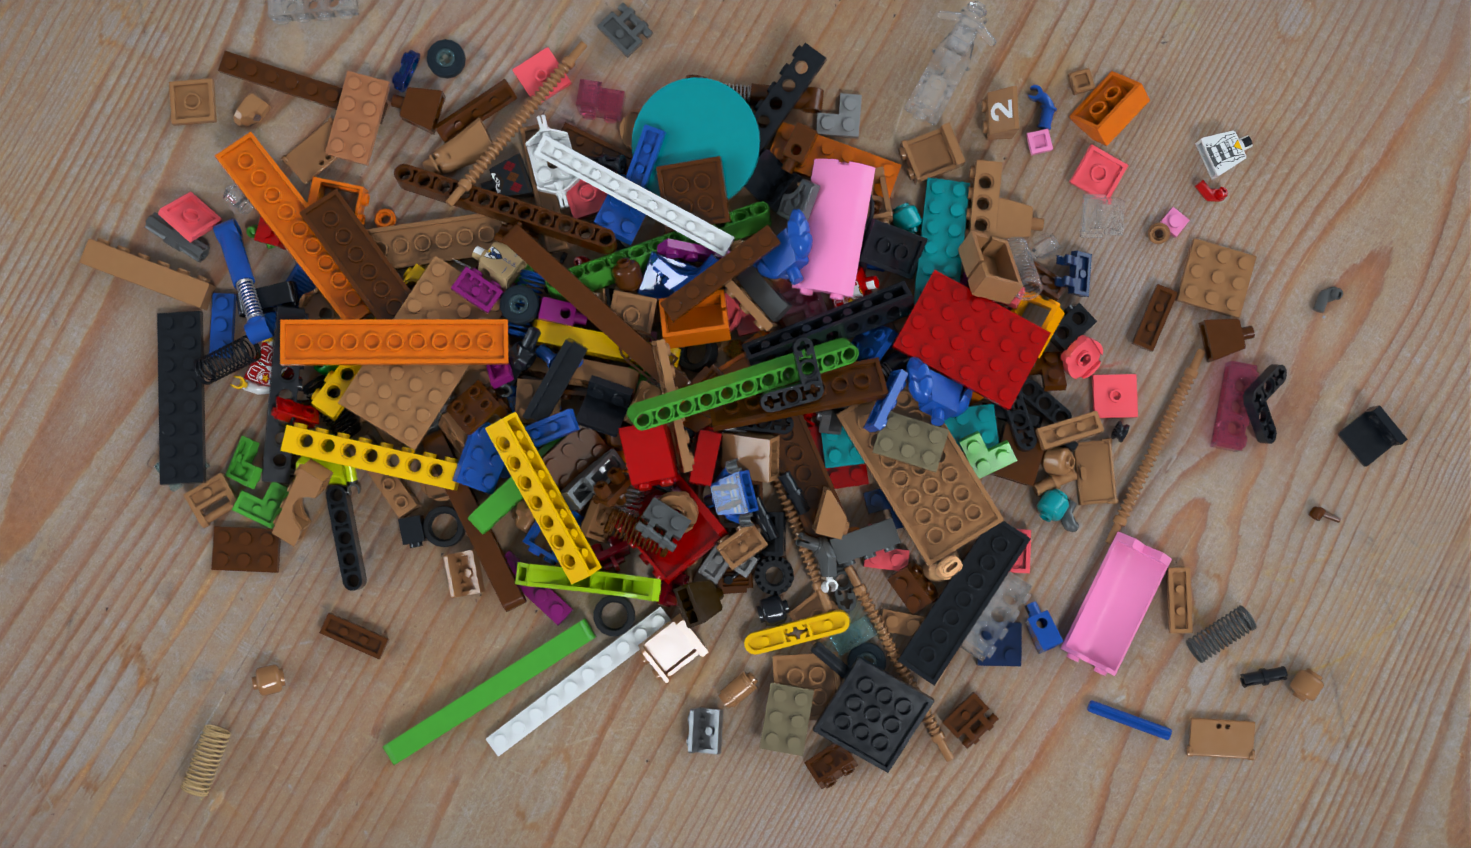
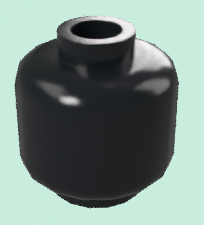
[756,595,790,626]

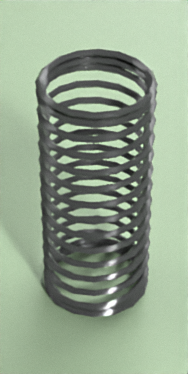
[1186,605,1257,663]

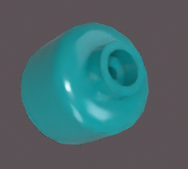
[892,203,922,234]
[1037,489,1069,522]

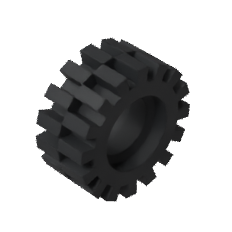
[755,556,794,595]

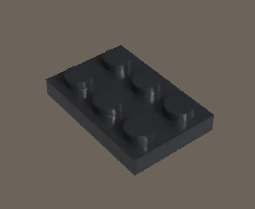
[859,218,928,279]

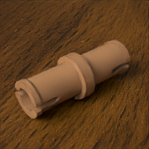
[1032,469,1077,496]

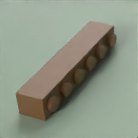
[79,238,216,311]

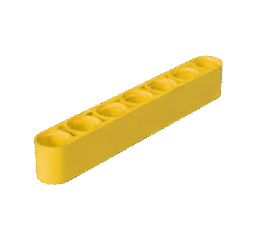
[532,320,681,368]

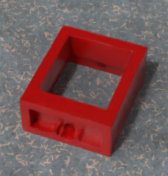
[688,427,722,487]

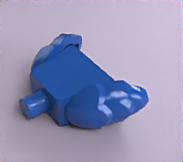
[752,209,813,285]
[906,357,973,426]

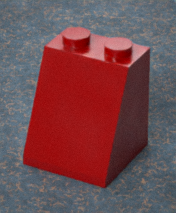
[618,424,679,491]

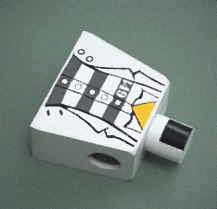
[1195,131,1253,180]

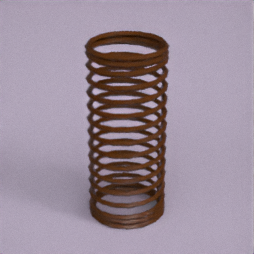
[603,507,674,558]

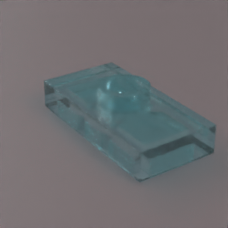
[829,615,877,656]

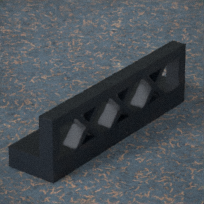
[522,338,588,422]

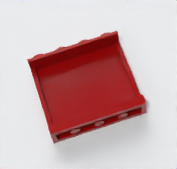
[613,475,729,584]

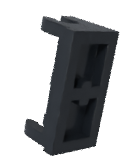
[762,512,786,556]

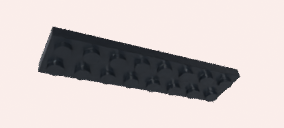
[157,311,206,485]
[897,521,1031,686]

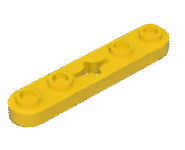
[744,610,850,655]

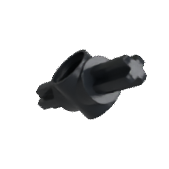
[507,326,541,385]

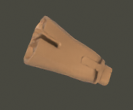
[422,118,498,175]

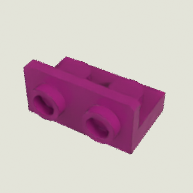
[451,267,503,314]

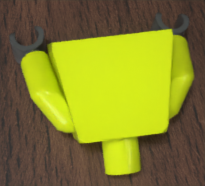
[295,434,362,495]

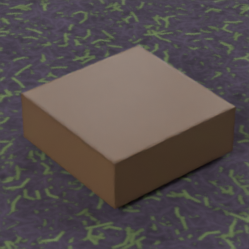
[1067,68,1096,95]

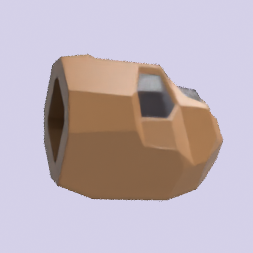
[234,93,271,128]

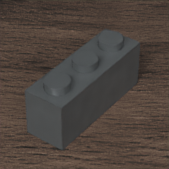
[829,518,901,567]

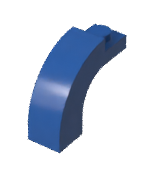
[651,254,719,292]

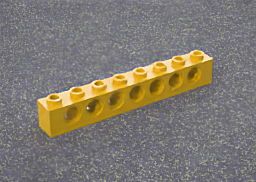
[311,264,425,421]
[485,411,602,584]
[280,422,459,491]

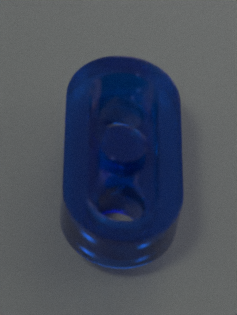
[392,50,420,92]

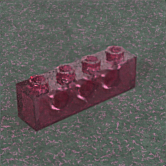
[1210,361,1259,452]

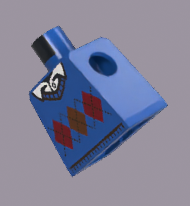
[1024,601,1063,654]

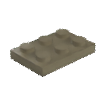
[872,411,949,473]
[759,682,814,756]

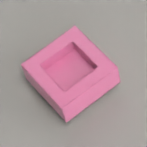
[1026,129,1053,156]
[1160,207,1190,238]

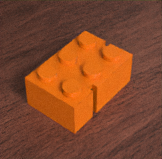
[659,289,731,349]

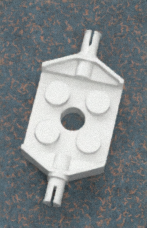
[525,115,580,209]

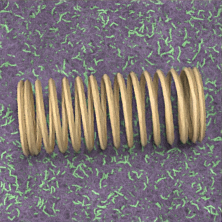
[180,725,231,797]

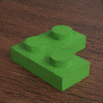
[958,431,1017,479]
[225,435,263,489]
[232,482,289,529]

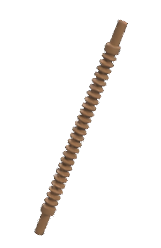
[445,41,587,207]
[1105,349,1206,545]
[756,423,833,611]
[844,565,954,762]

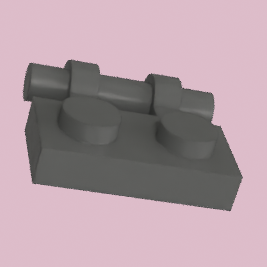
[597,3,653,58]
[634,497,691,552]

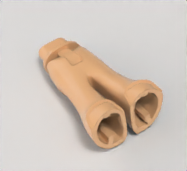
[923,550,963,583]

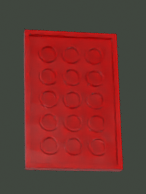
[892,270,1051,411]

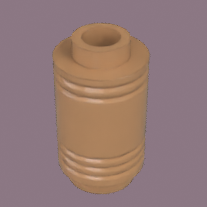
[718,671,758,709]

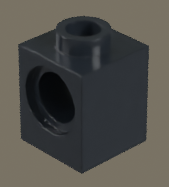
[398,515,428,548]

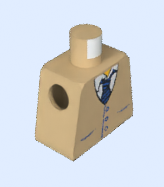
[472,242,527,293]

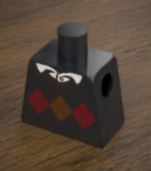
[480,153,535,199]

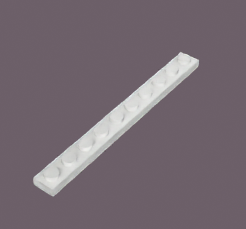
[534,135,735,256]
[486,606,671,757]

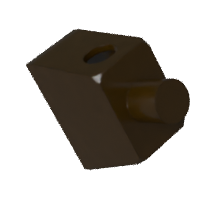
[673,580,724,628]

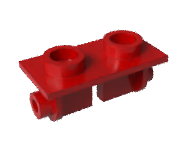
[271,396,319,429]

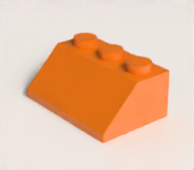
[1069,71,1150,146]

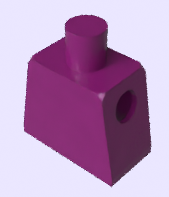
[536,296,587,326]

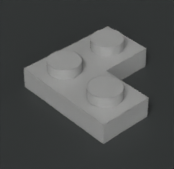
[816,93,862,139]
[698,543,759,585]

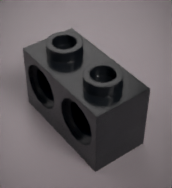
[1050,303,1097,353]

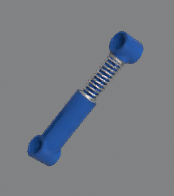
[213,218,275,345]

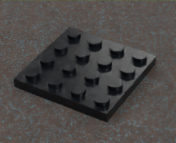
[813,655,934,773]

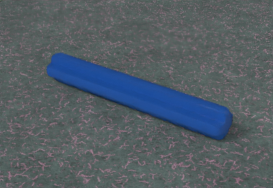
[1087,700,1172,740]

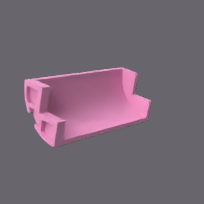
[792,159,876,300]
[1060,531,1172,676]

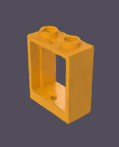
[1011,291,1065,359]

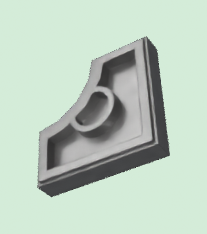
[777,179,820,221]

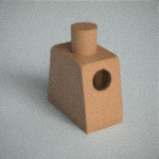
[996,198,1044,241]

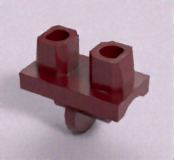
[590,534,631,573]
[657,573,690,607]

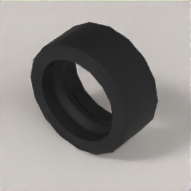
[679,342,718,372]
[423,506,466,547]
[593,595,635,636]

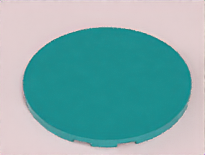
[631,77,761,200]

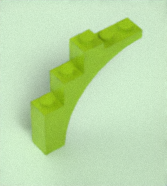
[515,562,661,602]

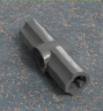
[145,212,210,263]

